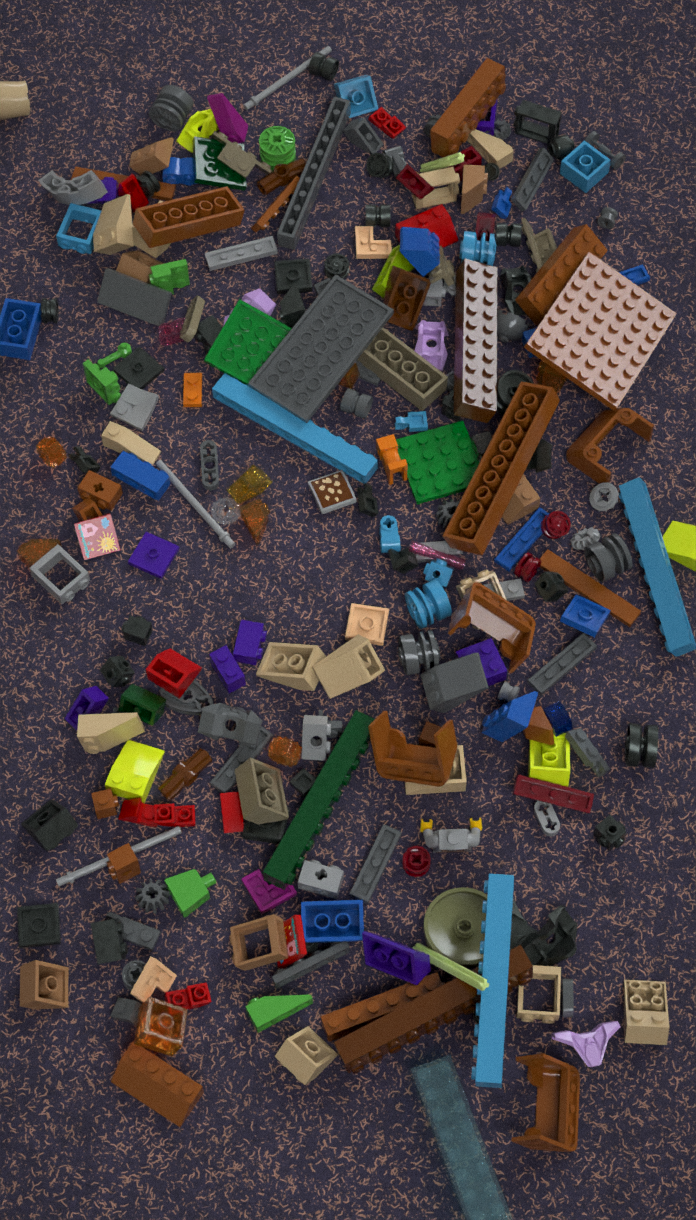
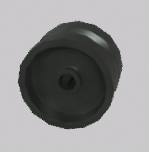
[497,370,534,415]
[625,723,658,768]

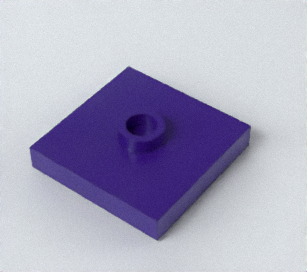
[128,532,179,579]

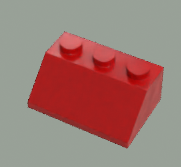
[395,204,458,248]

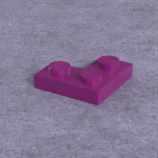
[241,869,297,914]

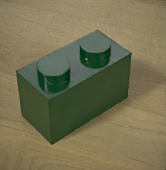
[118,684,167,726]

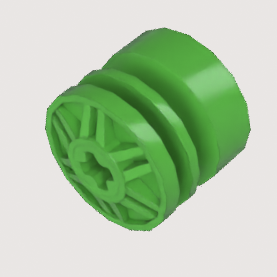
[259,126,296,172]

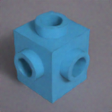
[423,558,454,587]

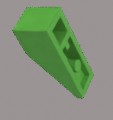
[245,995,313,1033]

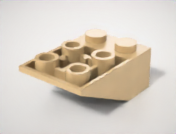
[312,634,385,699]
[405,745,466,795]
[624,980,669,1045]

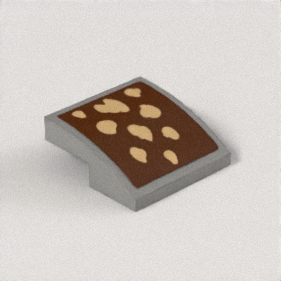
[308,470,357,514]

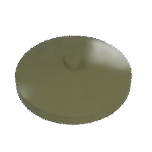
[423,887,487,968]

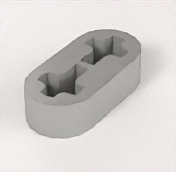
[534,801,560,837]

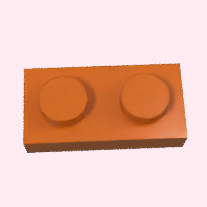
[183,373,202,407]

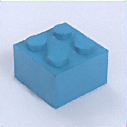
[560,140,611,193]

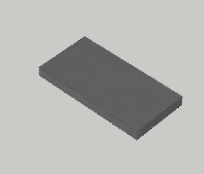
[97,268,172,327]

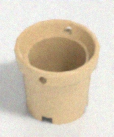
[0,81,30,120]

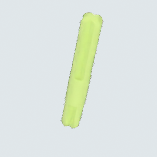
[420,152,465,173]

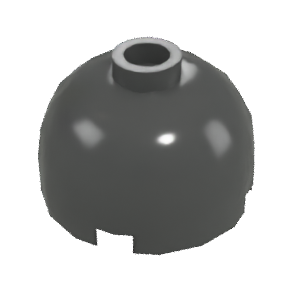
[497,310,529,343]

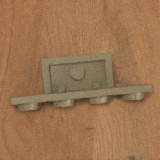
[213,131,272,179]
[521,218,557,272]
[428,246,456,286]

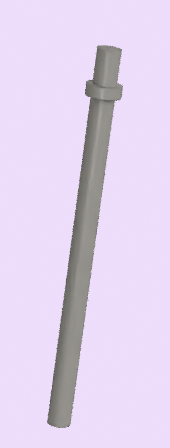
[243,46,332,110]
[156,460,235,549]
[56,826,181,886]

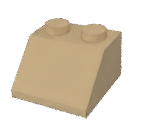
[275,1026,338,1085]

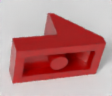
[118,174,149,213]
[118,798,158,828]

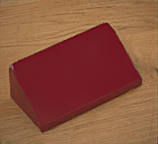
[396,164,435,200]

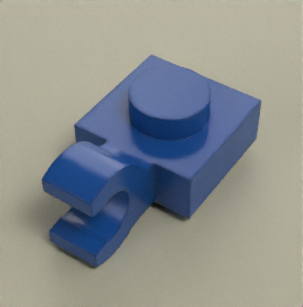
[491,187,512,219]

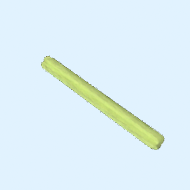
[412,943,489,991]

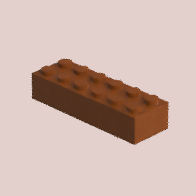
[430,58,506,157]
[133,186,245,248]
[515,224,608,326]

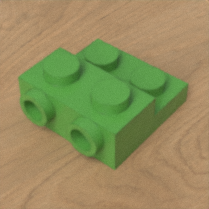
[149,259,190,294]
[83,359,121,405]

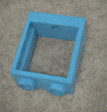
[56,203,101,254]

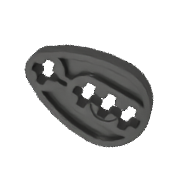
[160,680,213,715]

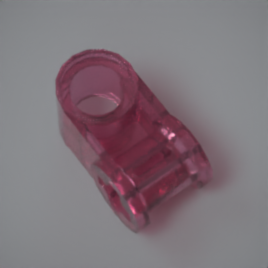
[158,318,185,346]

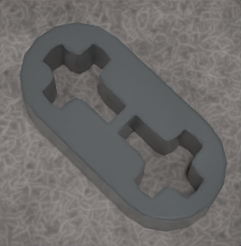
[561,978,574,1018]

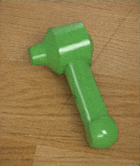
[97,343,132,368]

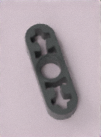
[200,440,219,491]

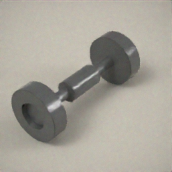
[585,131,626,170]

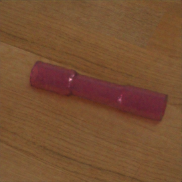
[409,541,466,570]

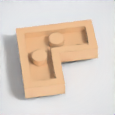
[355,226,392,259]
[130,956,177,1004]

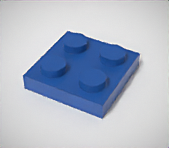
[560,594,611,638]

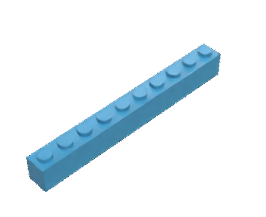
[212,373,378,484]
[619,477,696,657]
[471,874,514,1088]

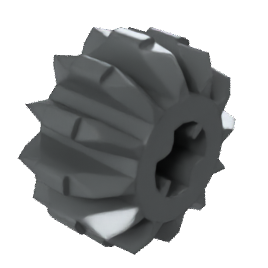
[436,499,460,530]
[135,878,170,914]

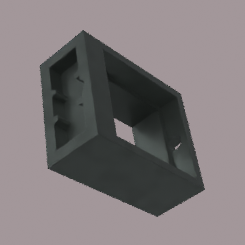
[513,100,562,144]

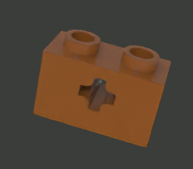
[78,470,123,511]
[106,843,141,884]

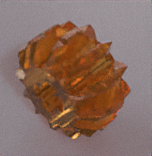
[36,436,67,468]
[268,736,302,767]

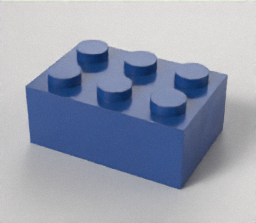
[0,298,42,360]

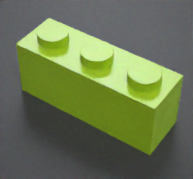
[372,245,415,298]

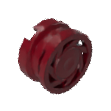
[541,511,571,540]
[514,552,542,583]
[402,846,431,877]

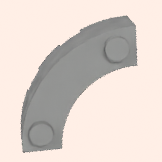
[38,170,108,205]

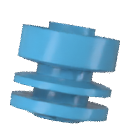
[459,231,496,266]
[405,579,452,629]

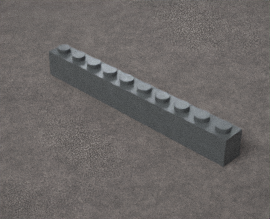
[277,97,351,250]

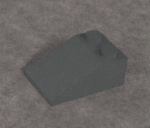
[421,652,489,713]

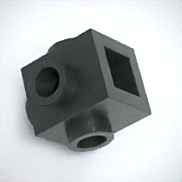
[441,390,461,422]
[534,571,569,602]
[100,656,135,687]
[593,815,626,851]

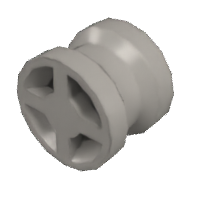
[498,681,520,702]

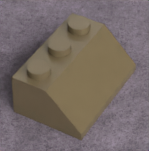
[235,758,289,824]

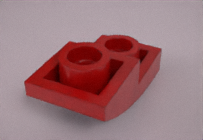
[368,107,406,139]
[220,792,244,833]
[154,803,196,827]
[164,982,212,1015]

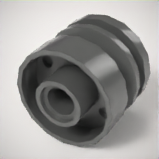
[149,85,194,132]
[584,533,633,583]
[398,630,440,676]

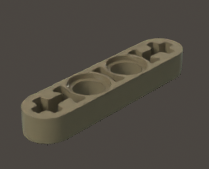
[180,295,205,343]

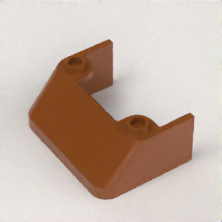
[566,408,654,484]
[448,582,536,674]
[368,711,457,787]
[511,1053,580,1152]

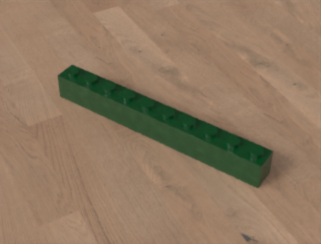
[263,710,375,890]

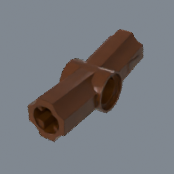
[257,158,306,195]
[158,748,212,801]

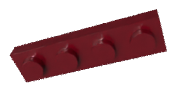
[512,775,594,814]

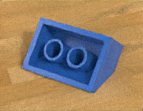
[400,227,440,276]
[482,691,538,742]
[301,900,364,943]

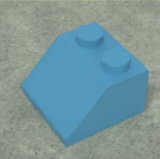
[334,75,378,118]

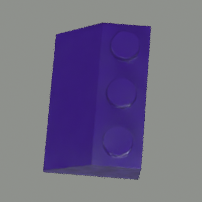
[362,931,431,985]

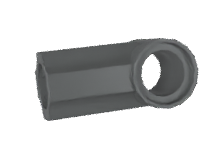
[383,145,406,179]

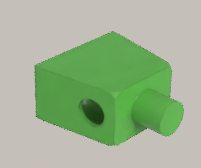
[164,869,216,918]

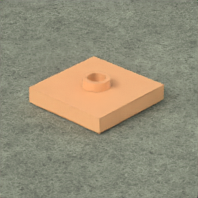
[345,603,389,646]

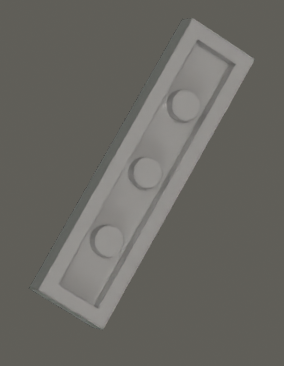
[205,236,278,271]

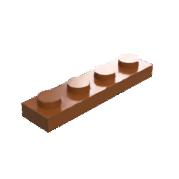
[251,176,300,232]

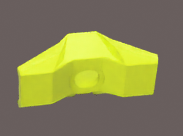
[176,109,219,153]

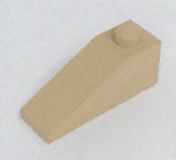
[467,129,513,169]
[101,421,161,466]

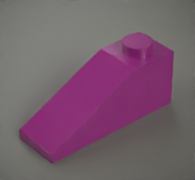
[207,93,248,143]

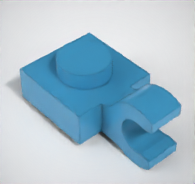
[395,411,428,432]

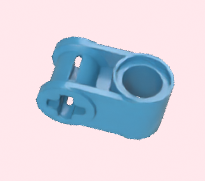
[379,515,401,553]

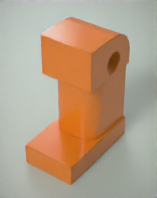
[376,434,408,485]

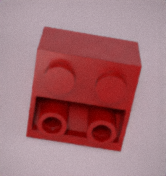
[145,648,202,699]

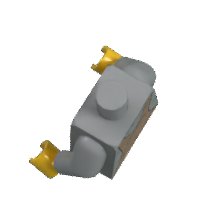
[420,818,482,853]

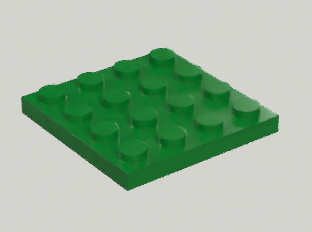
[204,299,292,384]
[396,421,480,505]

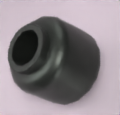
[548,134,575,160]

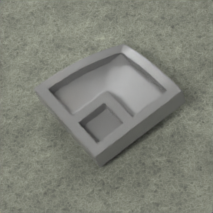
[110,383,159,431]

